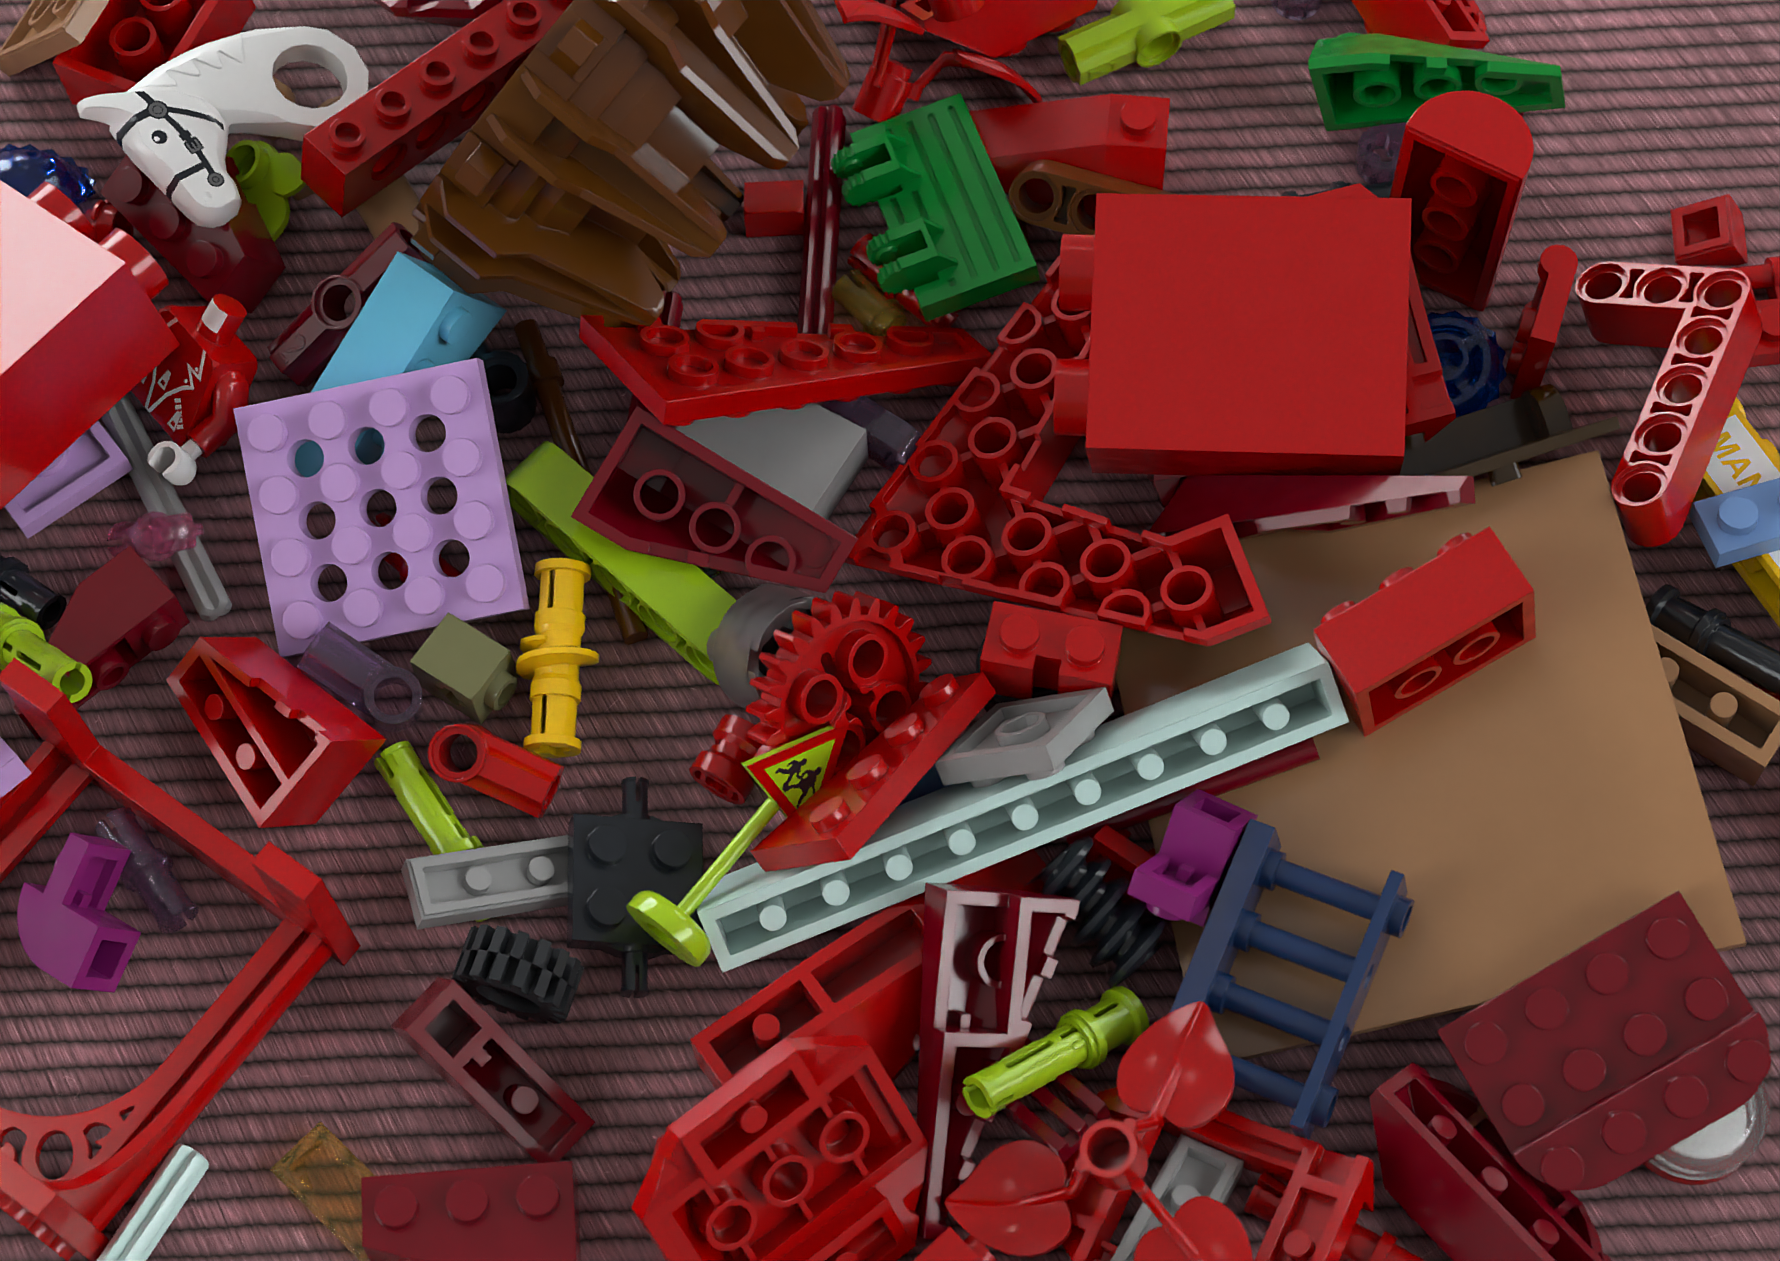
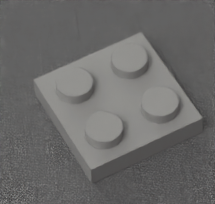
[935,687,1114,788]

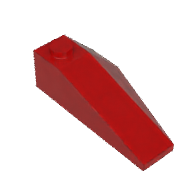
[969,94,1170,219]

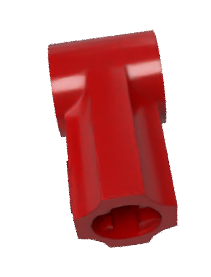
[427,723,565,818]

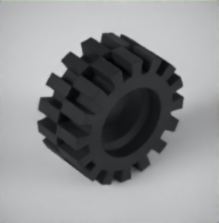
[451,925,584,1024]

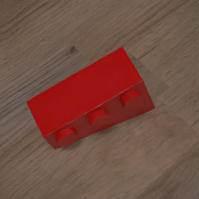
[166,637,387,828]

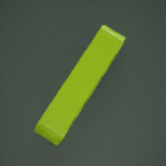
[505,441,737,686]

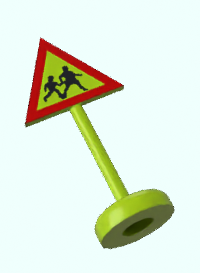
[626,725,849,967]

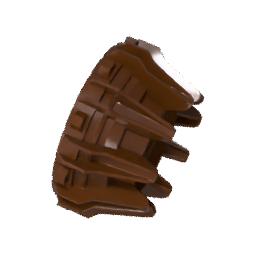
[410,0,851,328]

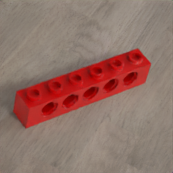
[301,0,574,217]

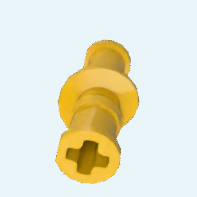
[516,558,599,758]

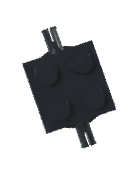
[567,777,703,998]

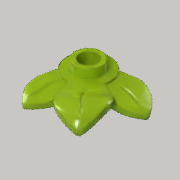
[226,139,306,241]

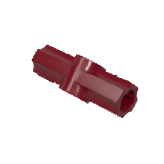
[267,222,431,387]

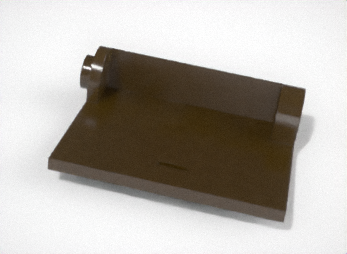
[1400,384,1621,487]

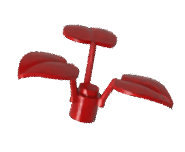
[833,0,1043,123]
[945,1001,1253,1261]

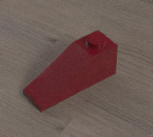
[390,978,595,1163]

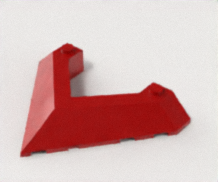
[844,256,1272,647]

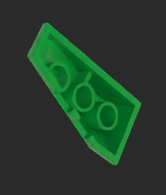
[1308,32,1566,131]

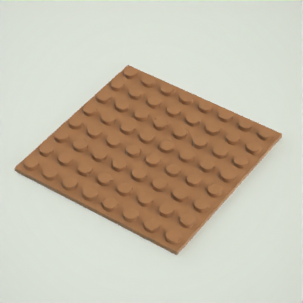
[1116,450,1747,1060]

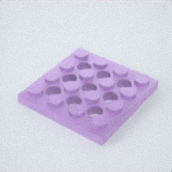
[234,358,530,657]

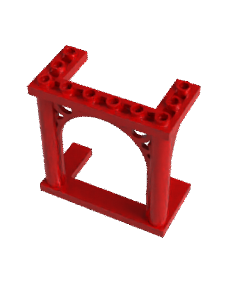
[0,657,361,1261]

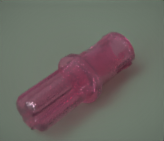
[107,511,204,562]

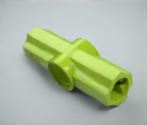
[1057,0,1236,85]

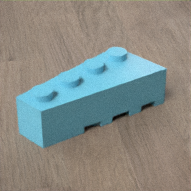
[295,251,507,504]

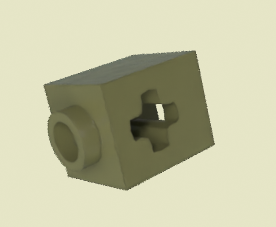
[410,612,519,725]

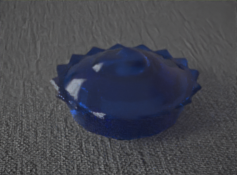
[0,143,97,208]
[1427,310,1507,417]

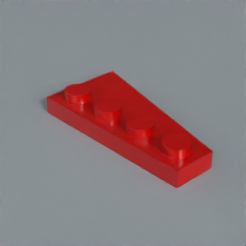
[750,672,996,872]

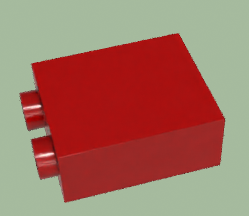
[0,180,180,510]
[1053,193,1412,476]

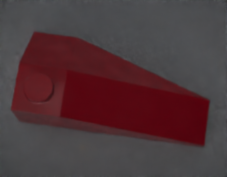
[571,406,858,593]

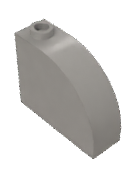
[676,403,868,520]

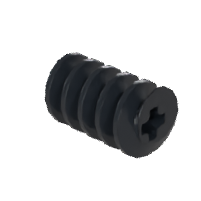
[1025,836,1166,988]

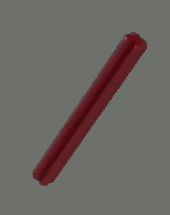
[797,104,846,334]

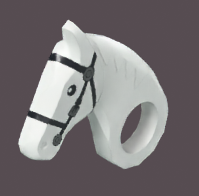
[77,26,369,228]

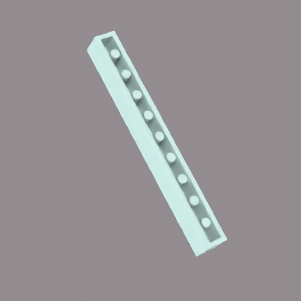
[697,642,1349,973]

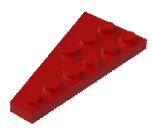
[579,315,992,426]

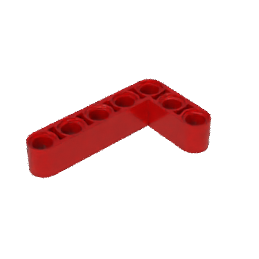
[1575,261,1763,547]

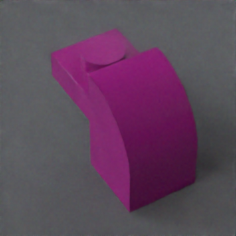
[1127,789,1258,927]
[17,832,142,993]

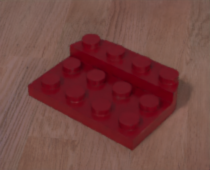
[1436,890,1772,1191]

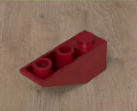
[13,546,190,739]

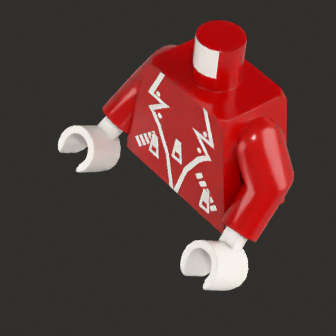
[131,294,258,486]

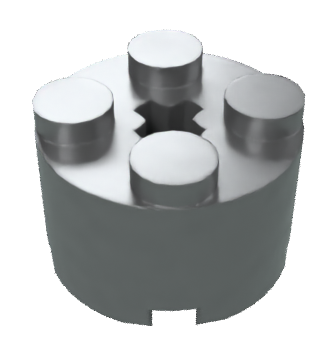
[707,583,830,709]

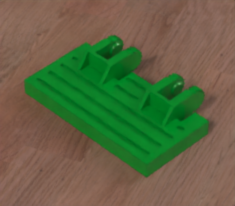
[831,93,1040,322]

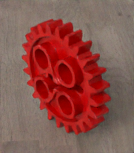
[745,591,932,776]

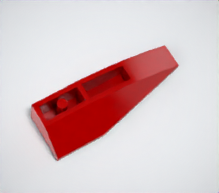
[690,849,1046,1090]

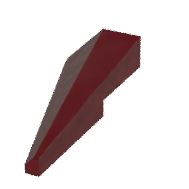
[1149,475,1476,540]
[915,882,1080,1239]

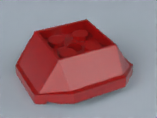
[631,1035,929,1261]

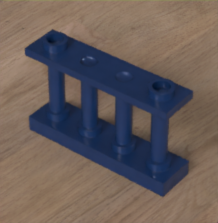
[1170,818,1414,1140]

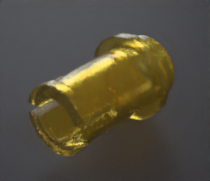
[832,270,907,336]

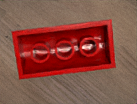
[1389,91,1534,312]

